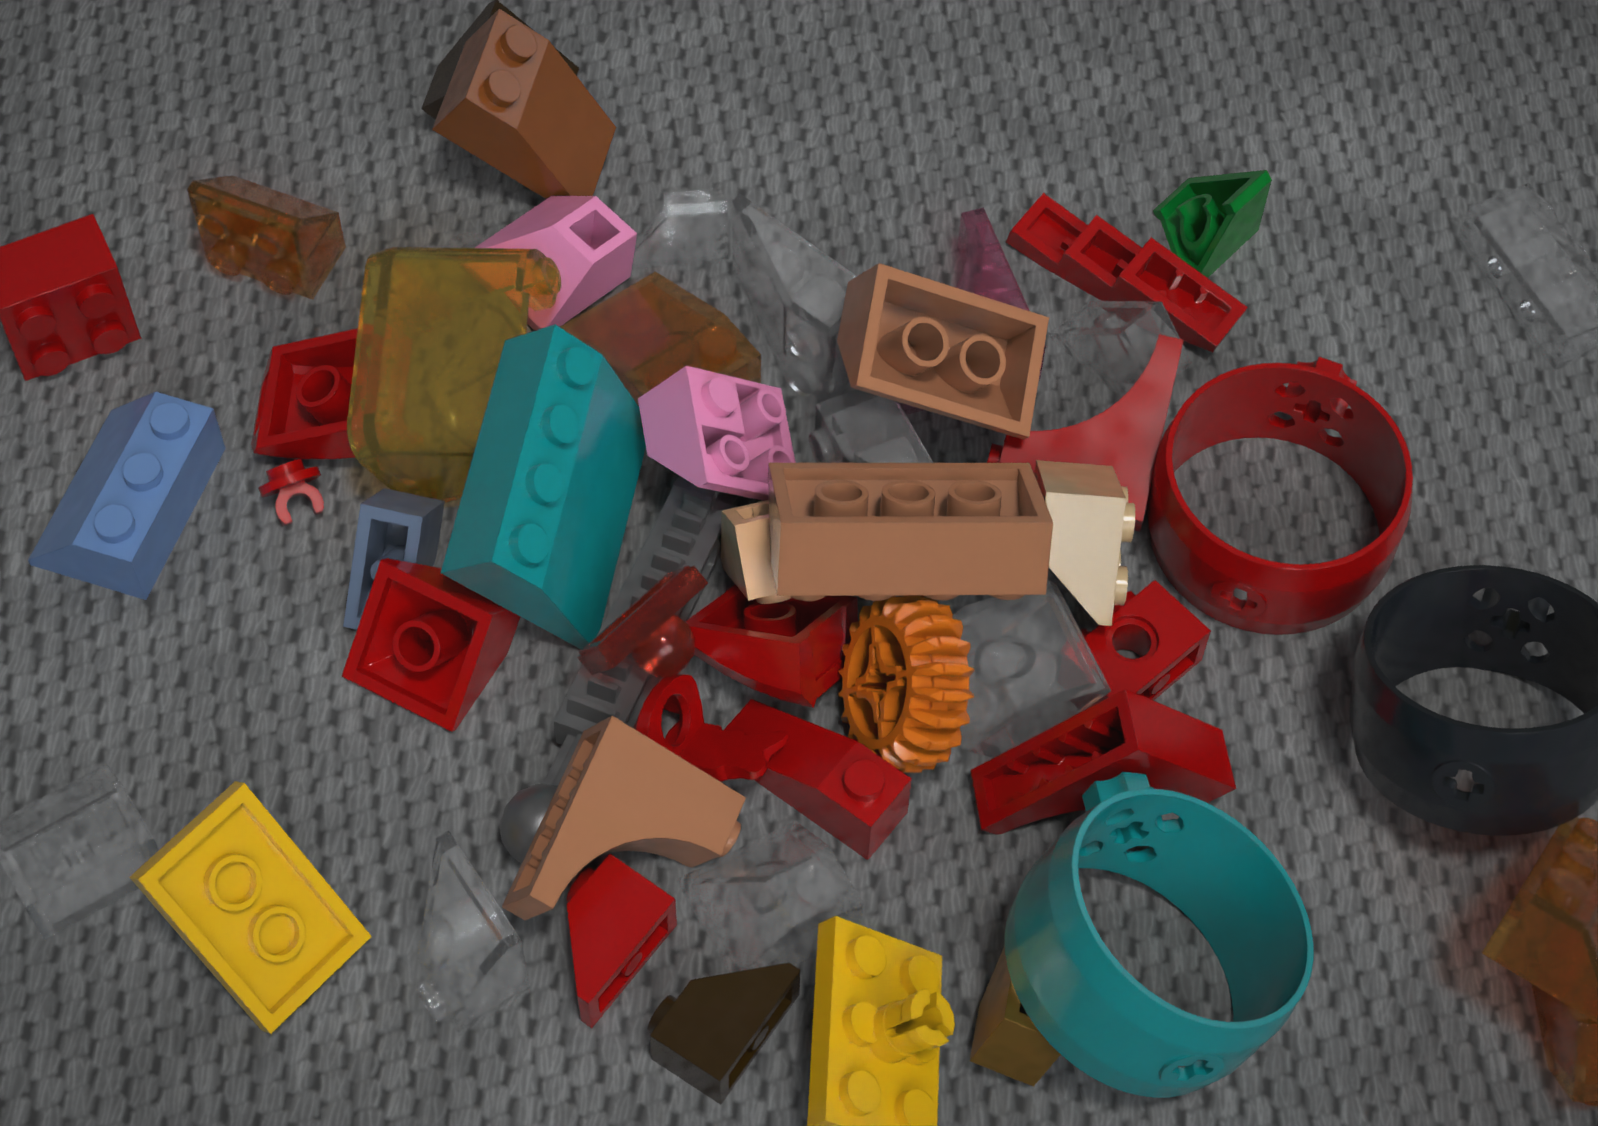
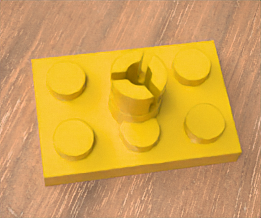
[129,781,372,1034]
[807,916,955,1126]

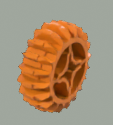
[838,595,975,773]

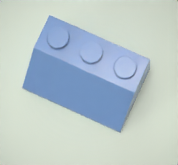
[28,392,226,600]

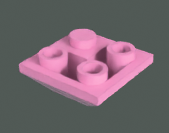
[462,196,637,331]
[638,366,796,501]

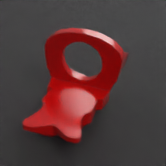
[634,674,789,782]

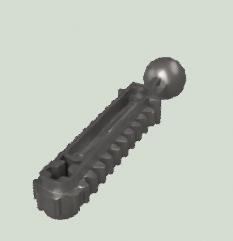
[499,476,742,864]

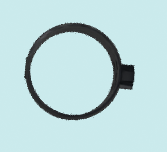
[1349,565,1598,836]

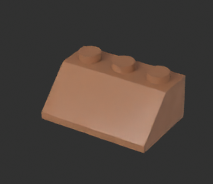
[837,263,1049,440]

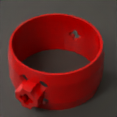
[1147,357,1413,635]

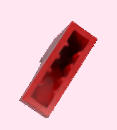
[987,334,1184,532]
[971,689,1236,835]

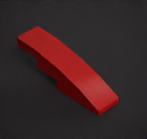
[1006,193,1248,352]

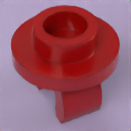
[258,459,324,526]

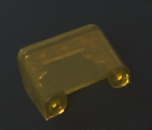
[347,247,561,503]

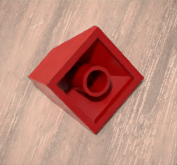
[342,558,520,732]

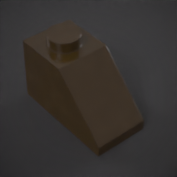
[647,962,801,1105]

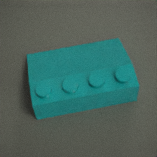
[441,324,646,652]

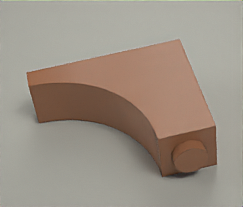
[502,716,746,920]

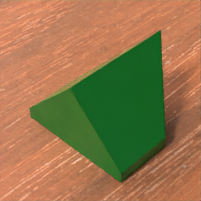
[1153,170,1272,278]

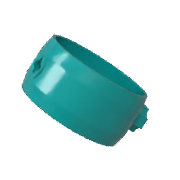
[1004,772,1314,1098]

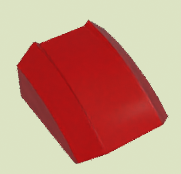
[251,323,413,459]
[672,585,858,708]

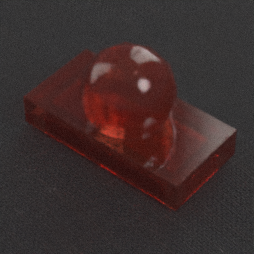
[577,565,708,678]

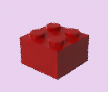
[0,214,141,381]

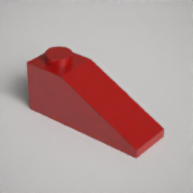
[724,699,912,860]

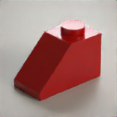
[567,853,677,1028]

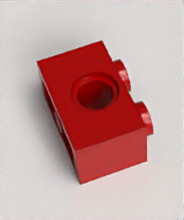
[1057,580,1211,710]

